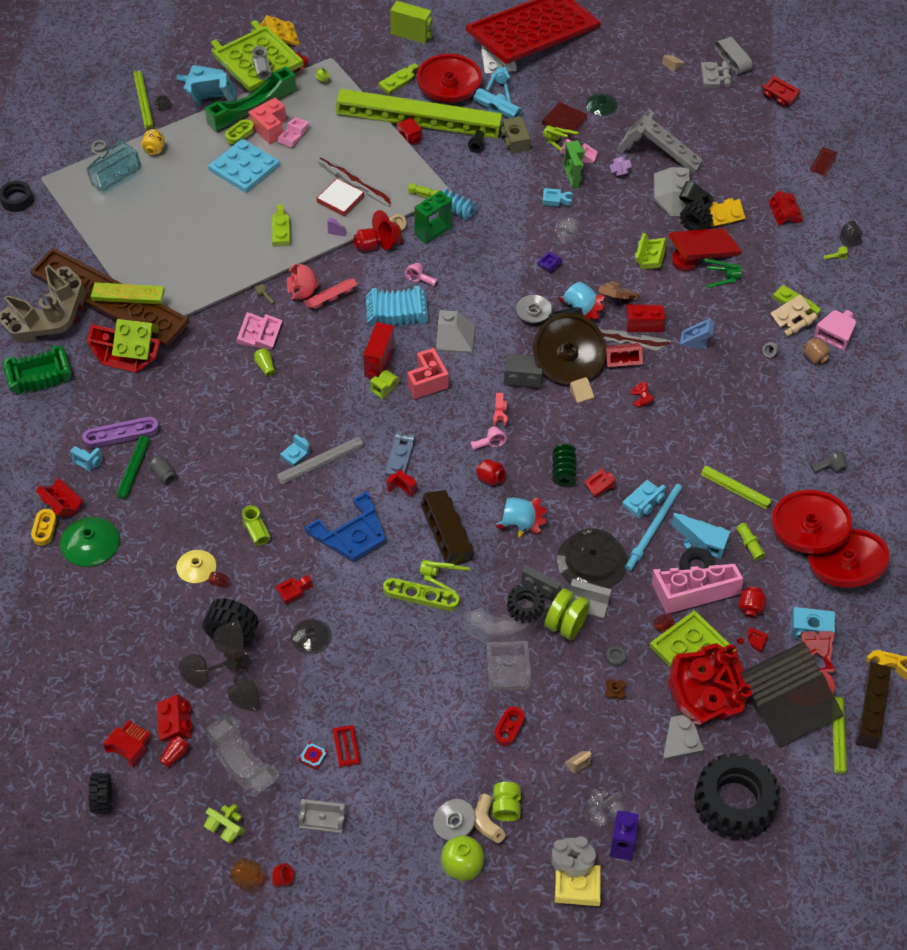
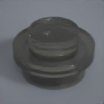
[154,95,171,110]

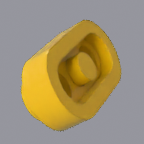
[31,509,57,546]

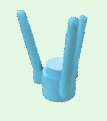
[486,67,511,103]

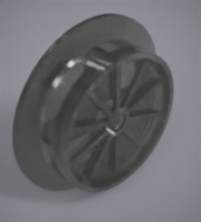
[557,528,628,589]

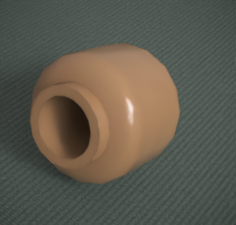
[803,338,831,364]

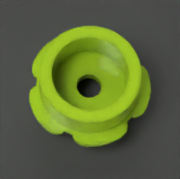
[316,67,330,83]

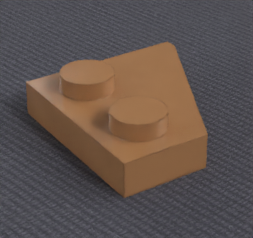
[598,281,640,300]

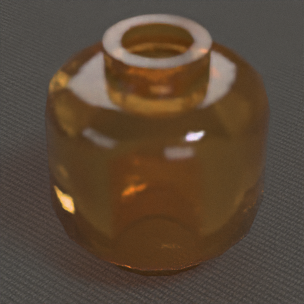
[229,858,264,891]

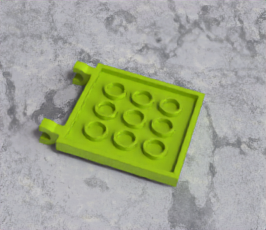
[210,20,303,92]

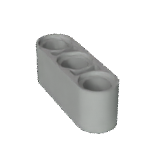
[715,37,753,75]

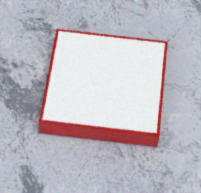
[316,178,364,216]

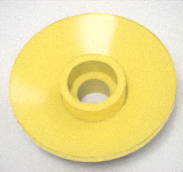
[176,550,216,583]

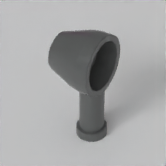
[810,452,847,474]

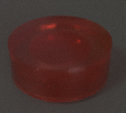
[208,572,229,588]
[653,614,675,631]

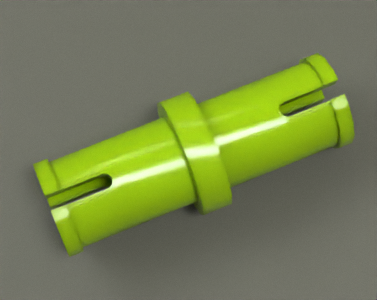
[736,523,766,561]

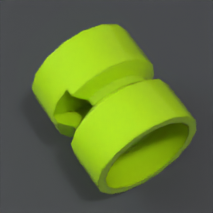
[492,782,521,821]

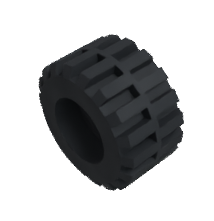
[202,598,259,649]

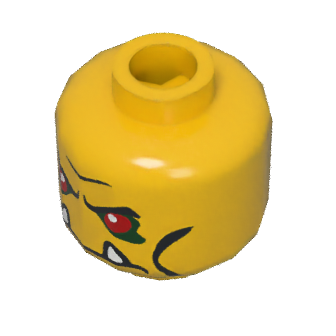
[141,129,165,155]

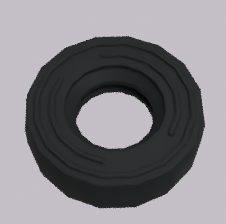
[679,547,715,570]

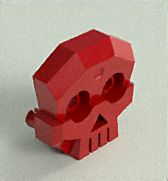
[668,643,752,726]

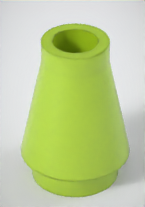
[254,349,276,377]

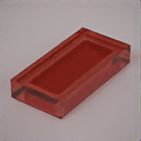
[810,147,838,177]

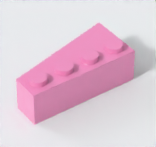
[652,564,743,614]

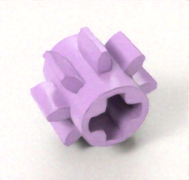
[610,156,632,176]

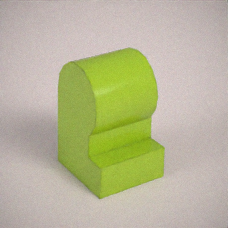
[370,370,400,399]

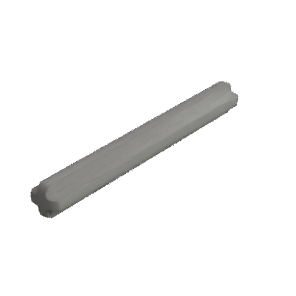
[277,437,363,484]

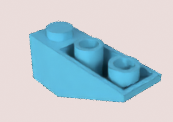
[671,513,730,559]

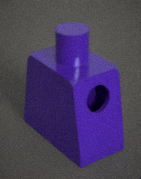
[609,810,639,861]

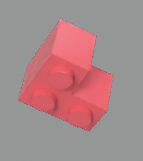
[248,98,286,145]
[407,348,449,399]

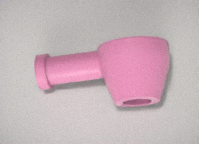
[405,263,438,287]
[470,427,507,451]

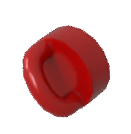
[272,863,294,887]

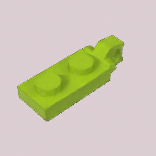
[378,63,419,95]
[272,204,290,246]
[772,285,821,317]

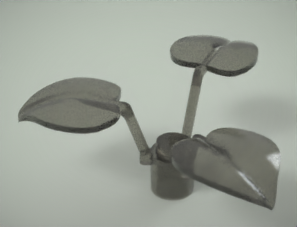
[178,620,261,712]

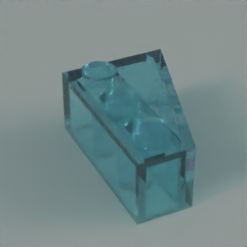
[86,138,142,192]

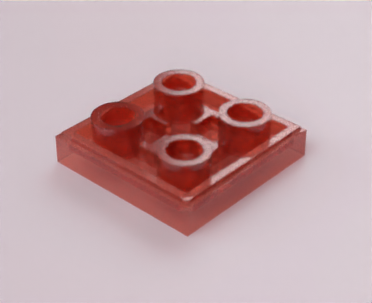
[542,102,587,137]

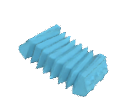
[365,286,429,327]

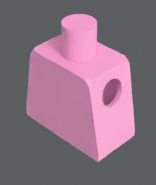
[814,310,856,351]

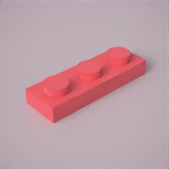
[303,278,357,309]

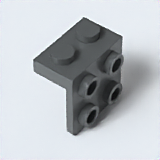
[504,354,542,388]

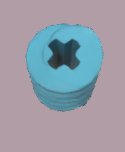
[443,188,478,221]

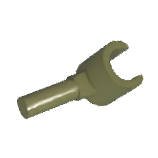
[255,284,275,305]

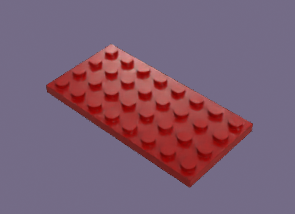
[465,0,601,64]

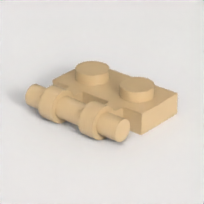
[770,294,818,337]

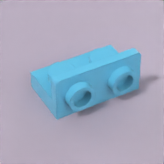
[622,480,666,519]

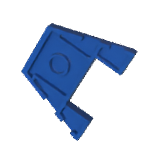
[304,491,386,562]

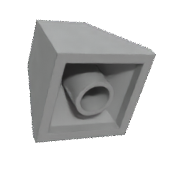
[436,310,475,353]

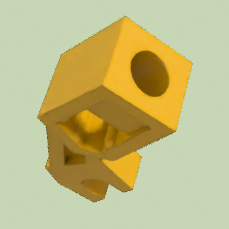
[865,650,907,681]

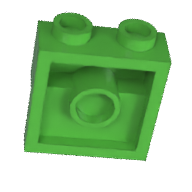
[563,140,585,189]

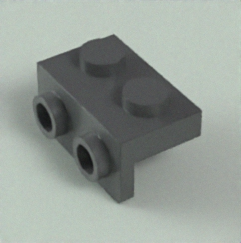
[521,566,565,601]

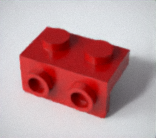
[761,75,800,107]
[768,190,804,226]
[35,478,83,516]
[157,694,192,742]

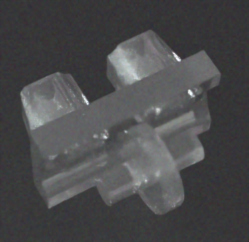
[583,789,625,828]

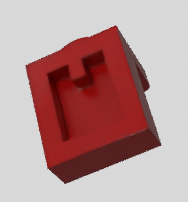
[584,468,617,498]

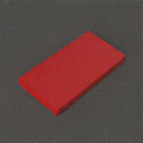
[668,228,742,260]

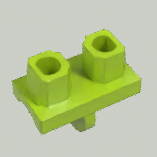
[204,804,246,844]

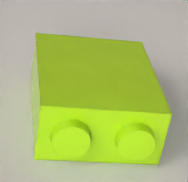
[390,1,433,44]

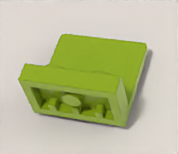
[112,319,159,360]

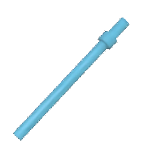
[625,484,682,571]

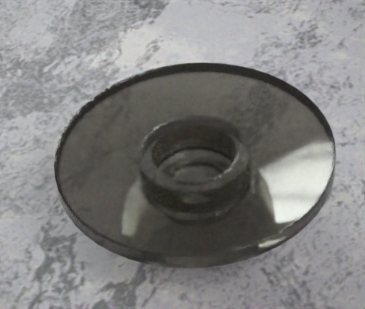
[291,619,332,654]

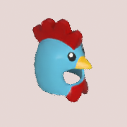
[558,282,606,320]
[496,497,546,538]

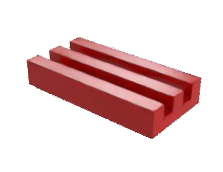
[333,725,360,768]

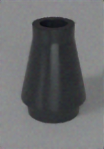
[468,130,484,153]

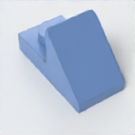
[680,318,715,349]

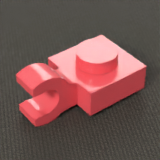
[493,393,507,426]

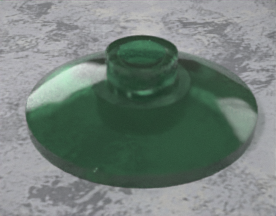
[585,93,618,116]

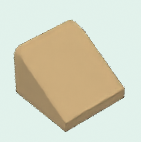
[662,55,685,72]
[570,377,594,404]
[565,751,592,774]

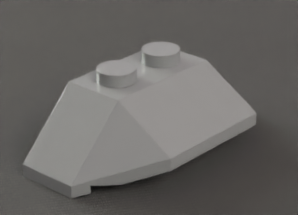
[654,167,689,218]

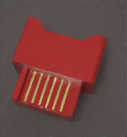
[103,720,151,768]

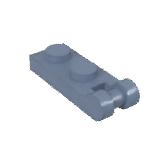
[385,431,416,477]

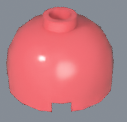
[287,264,318,300]

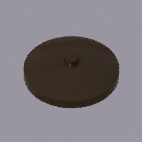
[533,313,606,386]

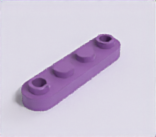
[82,417,159,448]

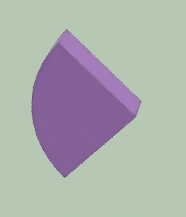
[327,217,346,236]

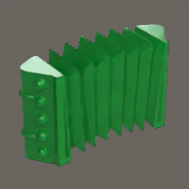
[2,346,72,395]

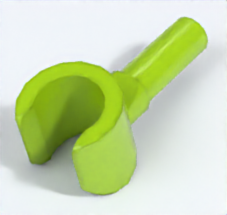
[823,246,848,260]

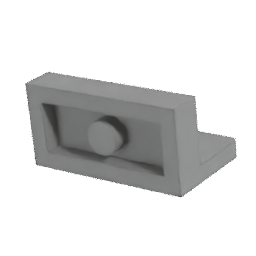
[570,579,612,618]

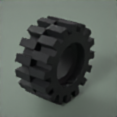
[679,201,713,231]
[507,584,545,623]
[88,773,112,813]

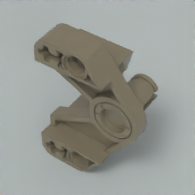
[0,265,87,343]

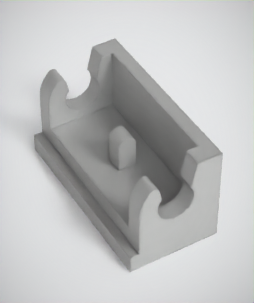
[299,799,345,834]

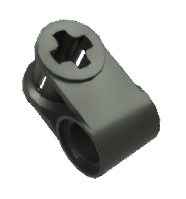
[679,181,713,208]

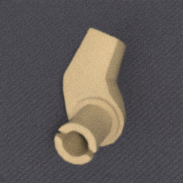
[474,794,505,843]

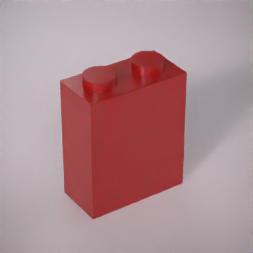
[364,322,394,380]

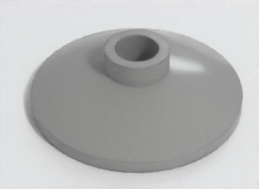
[516,295,552,323]
[433,799,476,841]

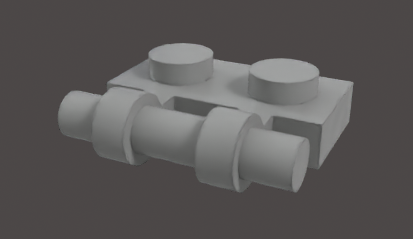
[701,61,732,88]

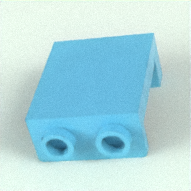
[186,72,236,108]

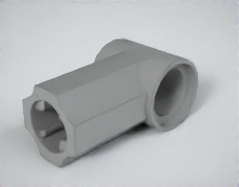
[252,46,271,80]

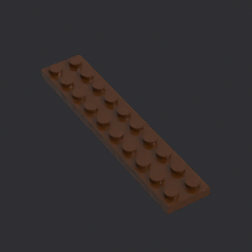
[30,247,190,348]

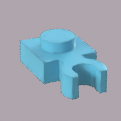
[542,188,572,207]

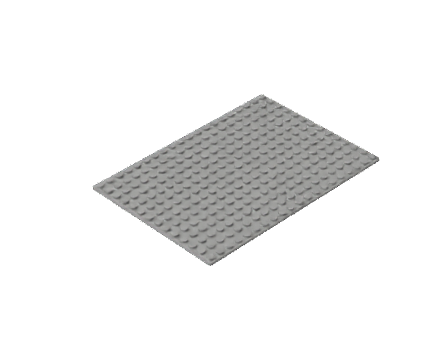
[41,58,451,317]

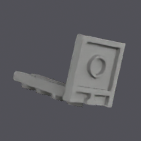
[616,109,702,172]

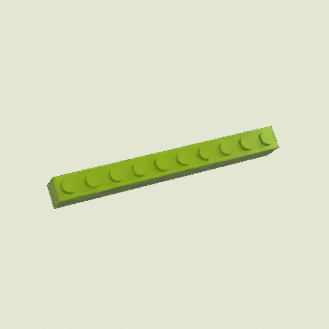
[336,89,502,139]

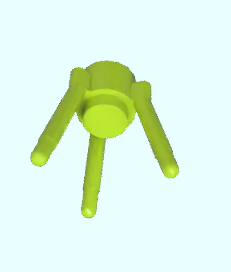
[543,126,579,151]
[420,559,470,593]

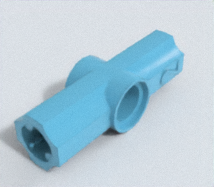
[474,88,522,118]

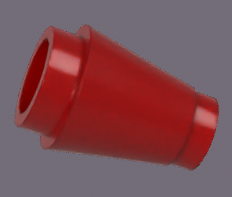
[159,735,189,768]

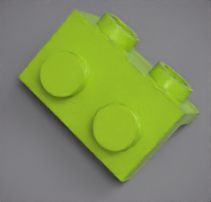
[635,233,668,269]

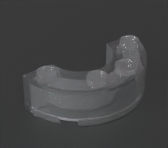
[463,586,539,647]
[205,713,280,796]

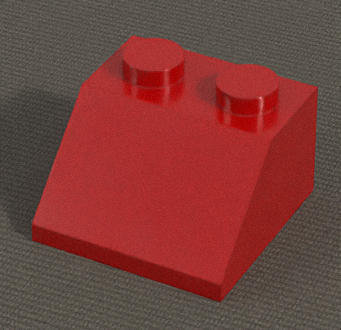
[625,304,665,332]

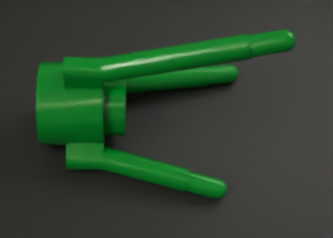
[704,259,742,288]

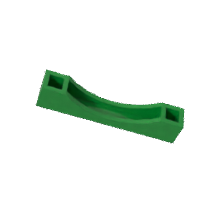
[205,66,296,132]

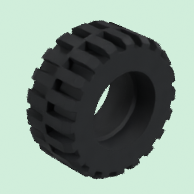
[694,753,780,841]

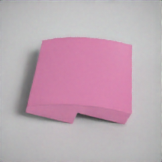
[236,312,282,349]

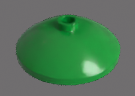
[60,517,120,567]

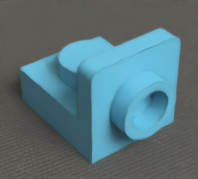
[280,434,310,467]
[70,446,102,472]

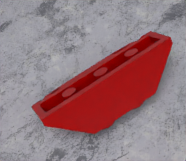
[86,324,161,373]

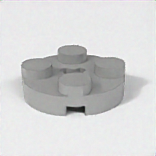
[551,836,596,877]

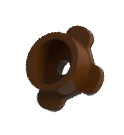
[605,679,626,699]

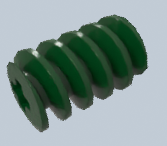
[552,444,577,487]

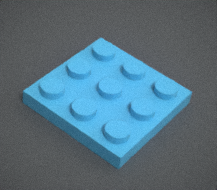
[208,138,280,193]

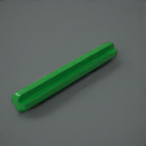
[116,435,150,500]

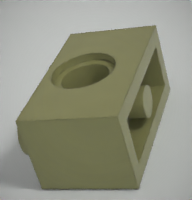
[500,116,531,153]

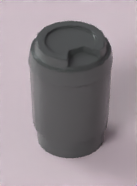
[149,456,177,485]

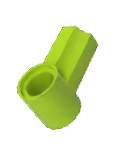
[242,505,270,546]

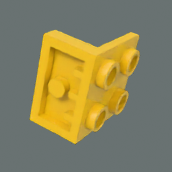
[260,15,300,46]

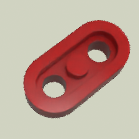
[494,706,525,746]

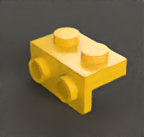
[706,198,745,227]

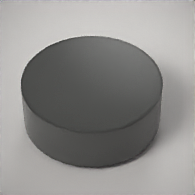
[605,646,626,666]

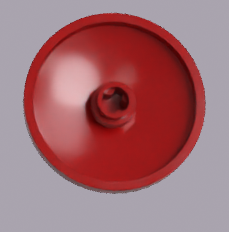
[417,54,482,102]
[772,490,852,554]
[808,528,890,588]

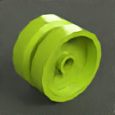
[544,588,591,641]

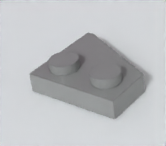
[663,715,703,761]

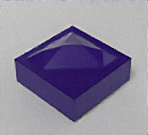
[537,251,562,273]

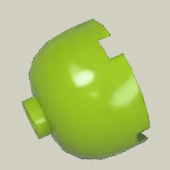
[441,835,485,881]

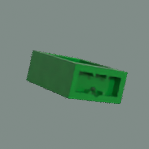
[414,190,452,244]

